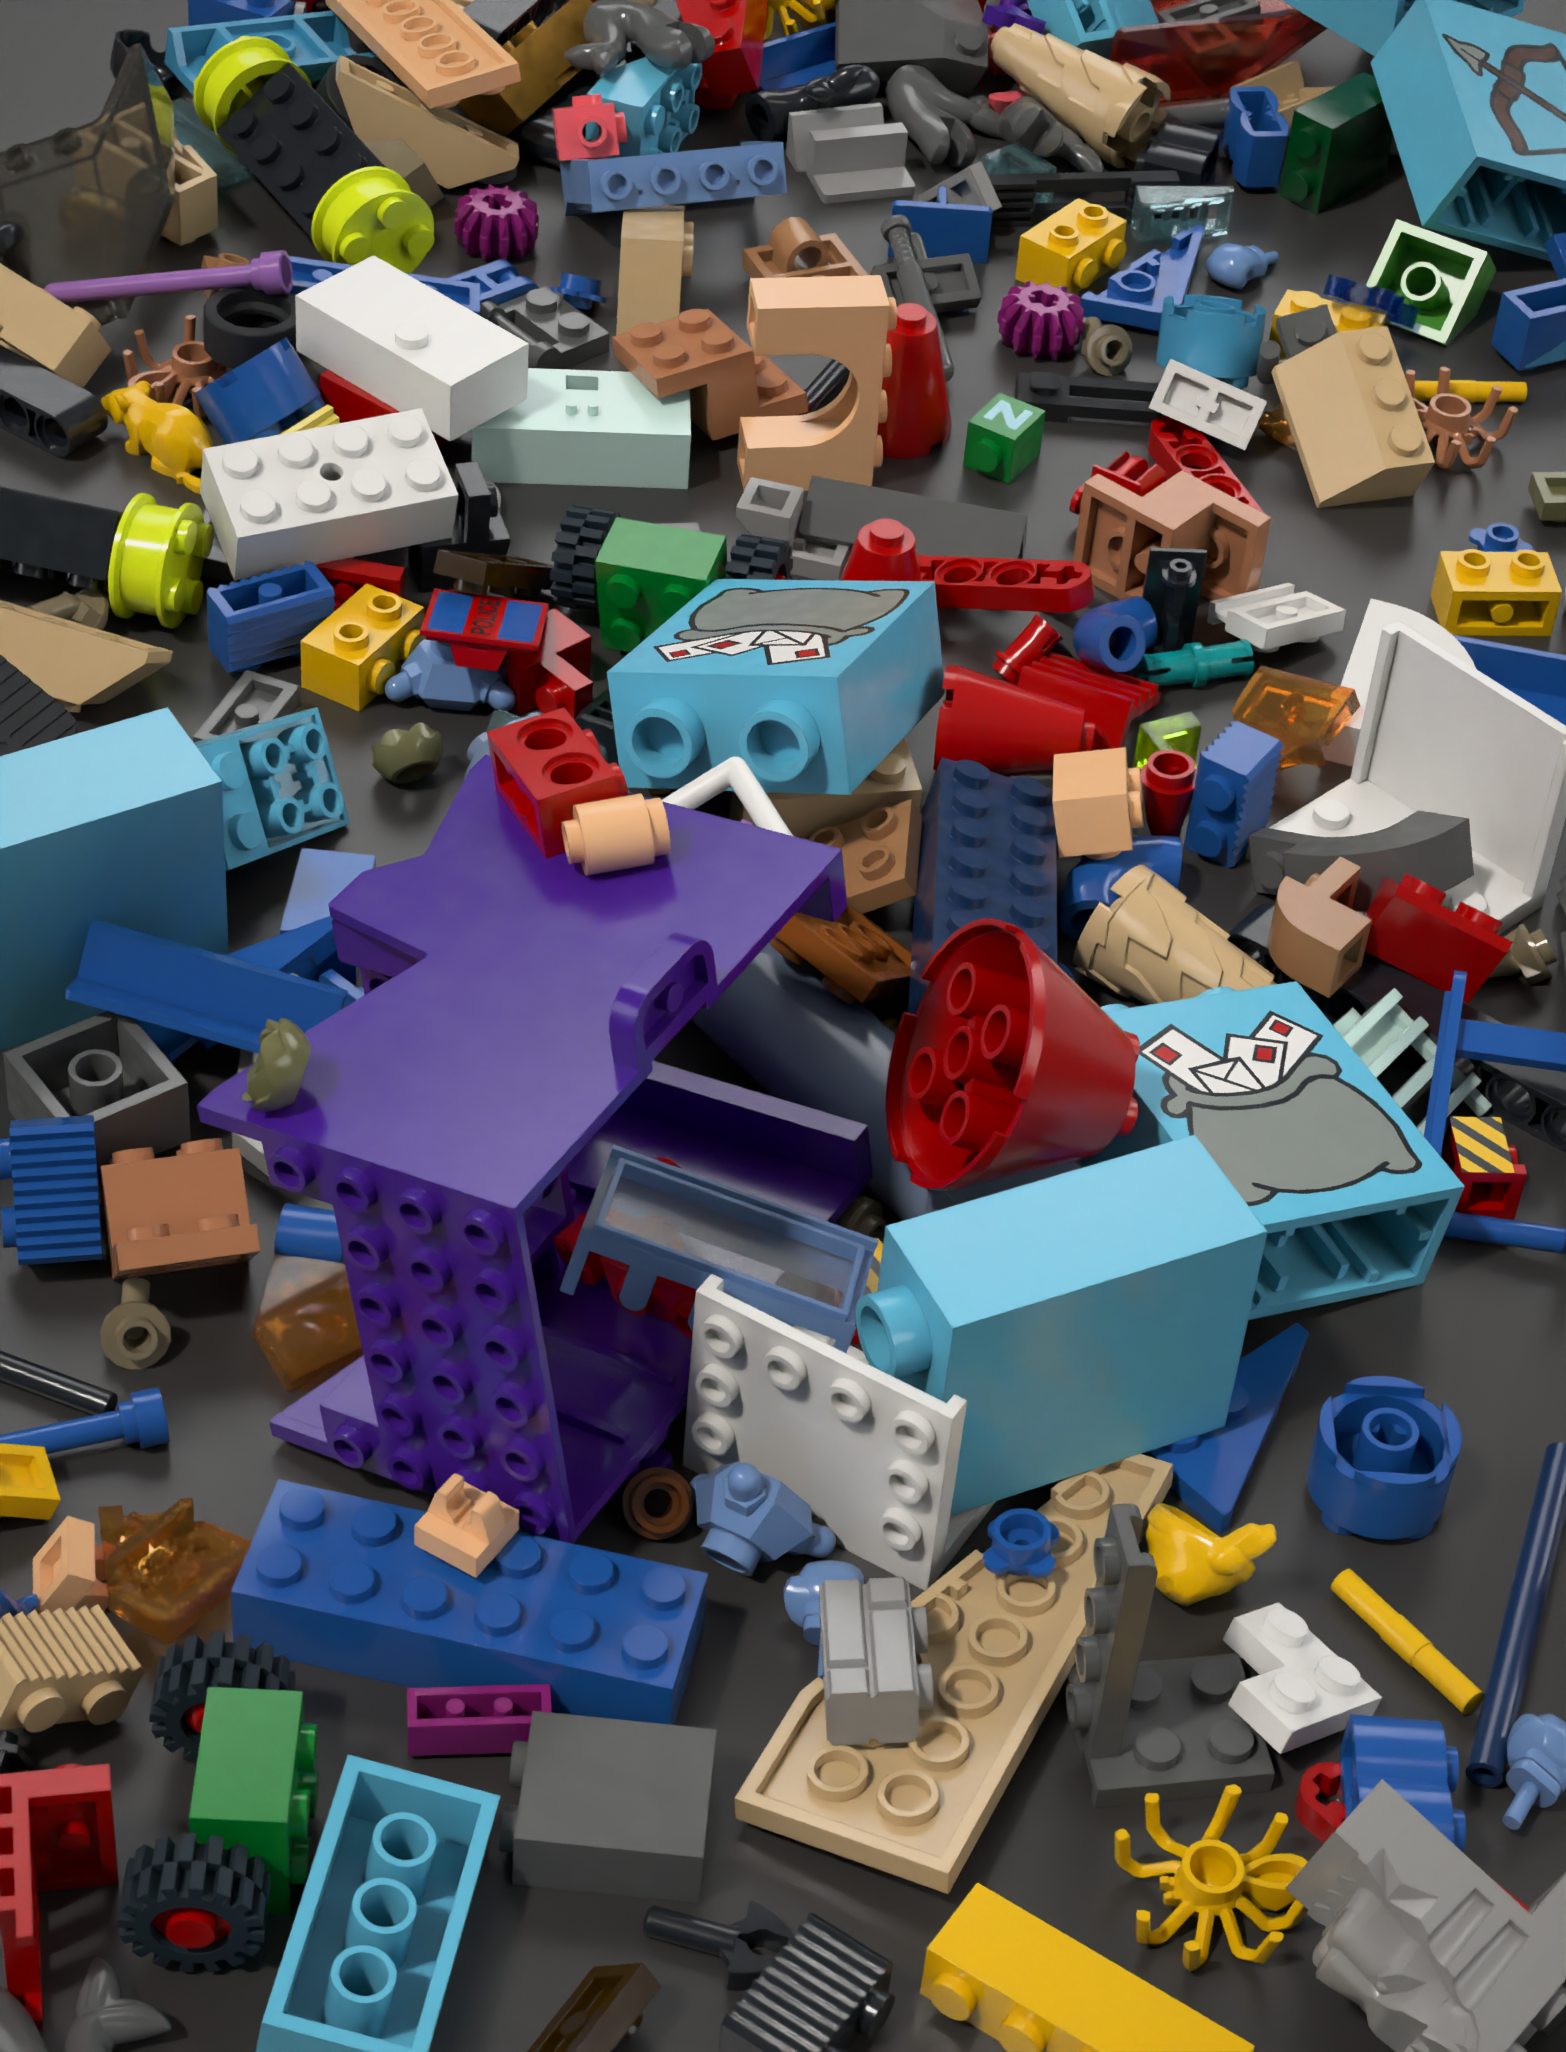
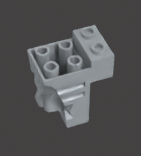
[1285,1779,1566,2052]

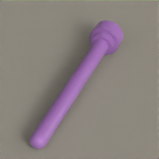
[44,250,293,303]

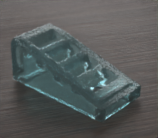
[1130,186,1234,246]

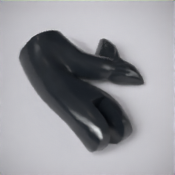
[745,65,880,142]

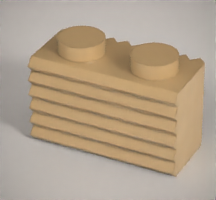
[0,1604,144,1732]

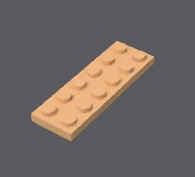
[325,0,521,109]

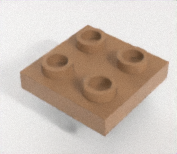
[742,217,869,278]
[804,799,922,914]

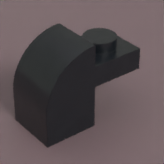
[408,462,511,593]

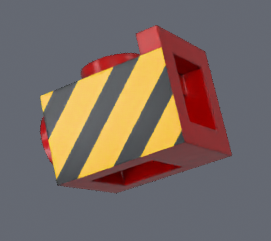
[1441,1116,1527,1220]

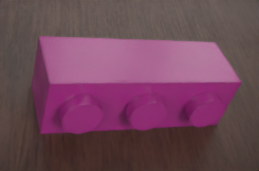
[407,1684,552,1756]

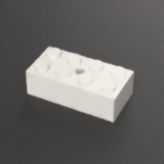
[200,408,459,581]

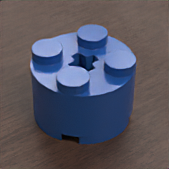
[194,337,326,445]
[1306,1376,1462,1540]

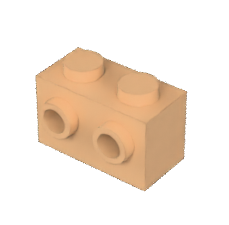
[1052,747,1144,860]

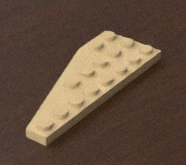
[734,1454,1173,1894]

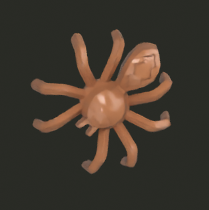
[122,314,227,418]
[1406,366,1519,469]

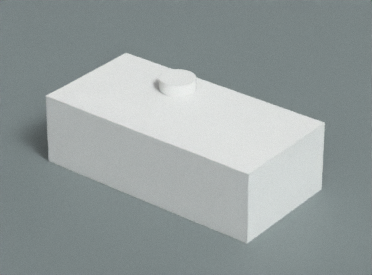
[295,255,529,441]

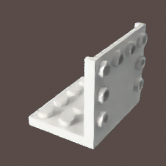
[1246,620,1566,935]
[683,1274,996,1591]

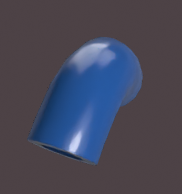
[1072,596,1158,672]
[1059,835,1182,942]

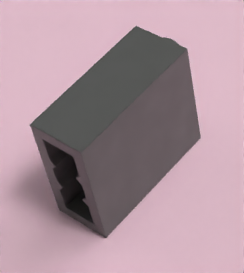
[499,1711,717,1904]

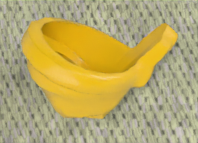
[1146,1503,1277,1606]

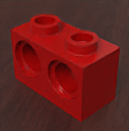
[487,707,629,859]

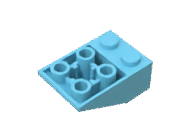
[1027,0,1169,60]
[586,57,702,158]
[194,707,350,871]

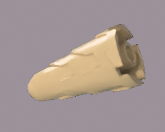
[990,23,1171,169]
[1073,865,1276,1005]

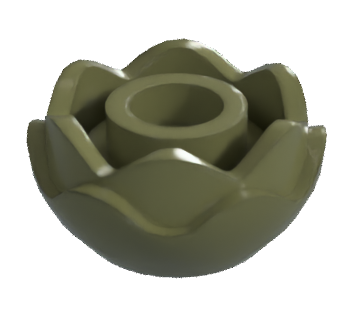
[371,722,443,784]
[241,1018,312,1112]

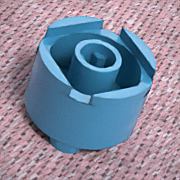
[1156,294,1267,388]

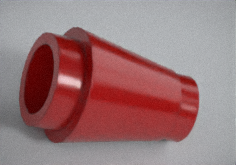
[1140,750,1197,837]

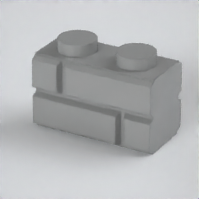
[819,1577,933,1746]

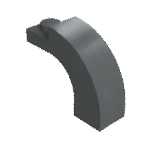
[1249,810,1474,912]

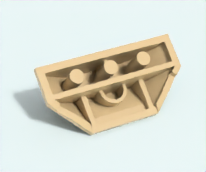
[336,55,519,189]
[0,600,173,712]

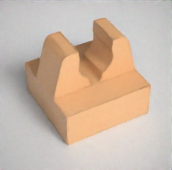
[414,1473,519,1578]
[33,1516,118,1615]

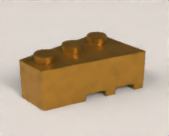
[459,0,593,137]

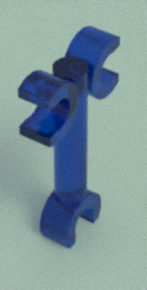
[1323,274,1420,329]

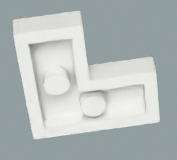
[1222,1602,1383,1754]

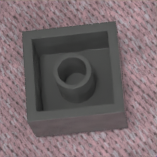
[3,1011,191,1171]

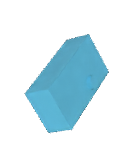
[256,1754,500,2052]

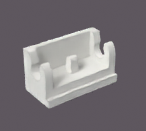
[1148,359,1267,450]

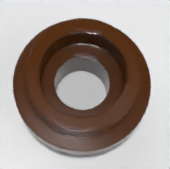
[621,1467,694,1540]

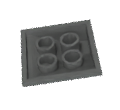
[835,0,988,99]

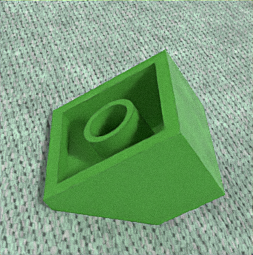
[1357,219,1497,347]

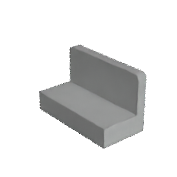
[806,122,915,204]

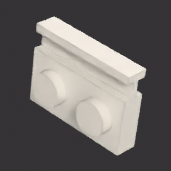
[1207,583,1346,653]

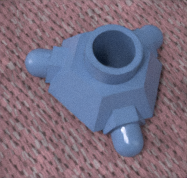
[384,639,516,712]
[689,1462,836,1576]

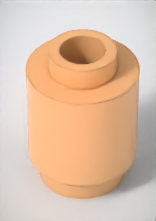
[562,793,671,876]

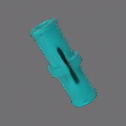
[1135,639,1254,688]

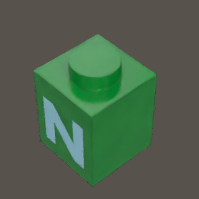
[963,392,1046,484]

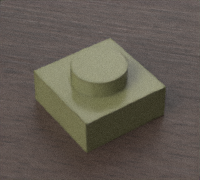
[1528,472,1566,523]

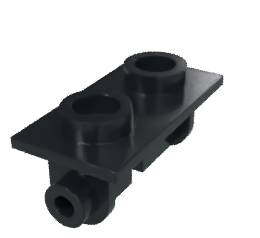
[1142,547,1207,653]

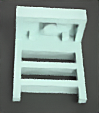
[1333,988,1492,1136]

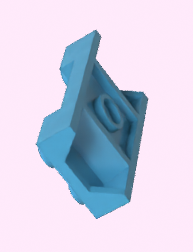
[164,11,384,96]

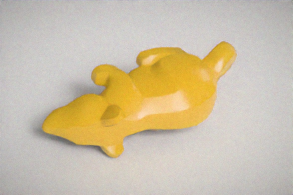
[101,380,214,494]

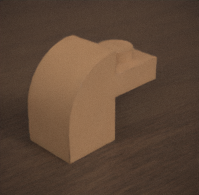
[1268,856,1372,998]

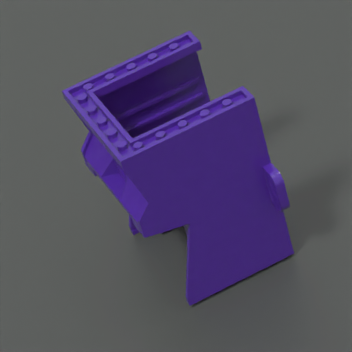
[197,755,873,1544]

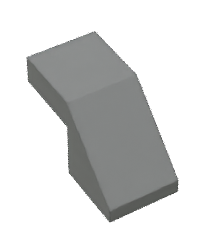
[735,477,852,580]

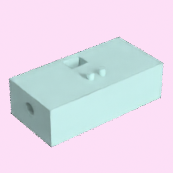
[472,368,691,489]

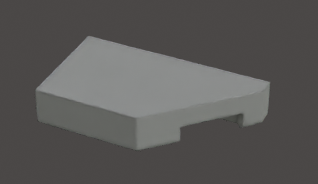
[919,161,1002,212]

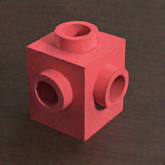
[552,94,627,161]

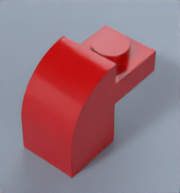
[506,608,593,720]

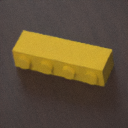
[920,1882,1255,2052]

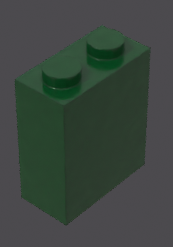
[1279,72,1393,214]

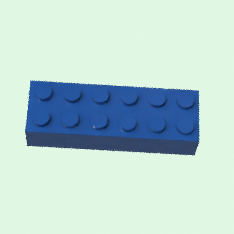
[231,1479,708,1725]

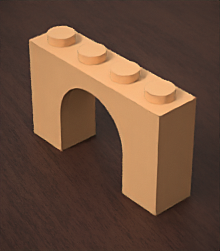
[737,275,897,491]

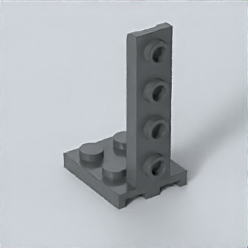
[1062,1503,1275,1809]

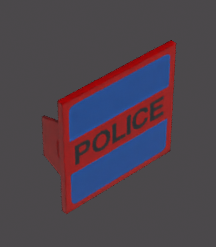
[420,588,549,671]

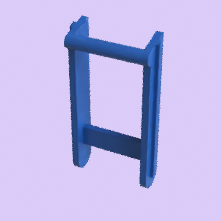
[1424,970,1566,1254]

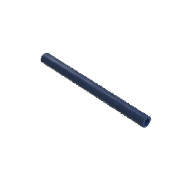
[1465,1442,1566,1788]

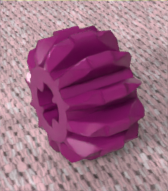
[454,184,539,261]
[997,281,1085,360]

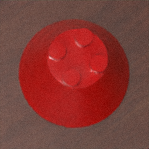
[885,918,1140,1192]

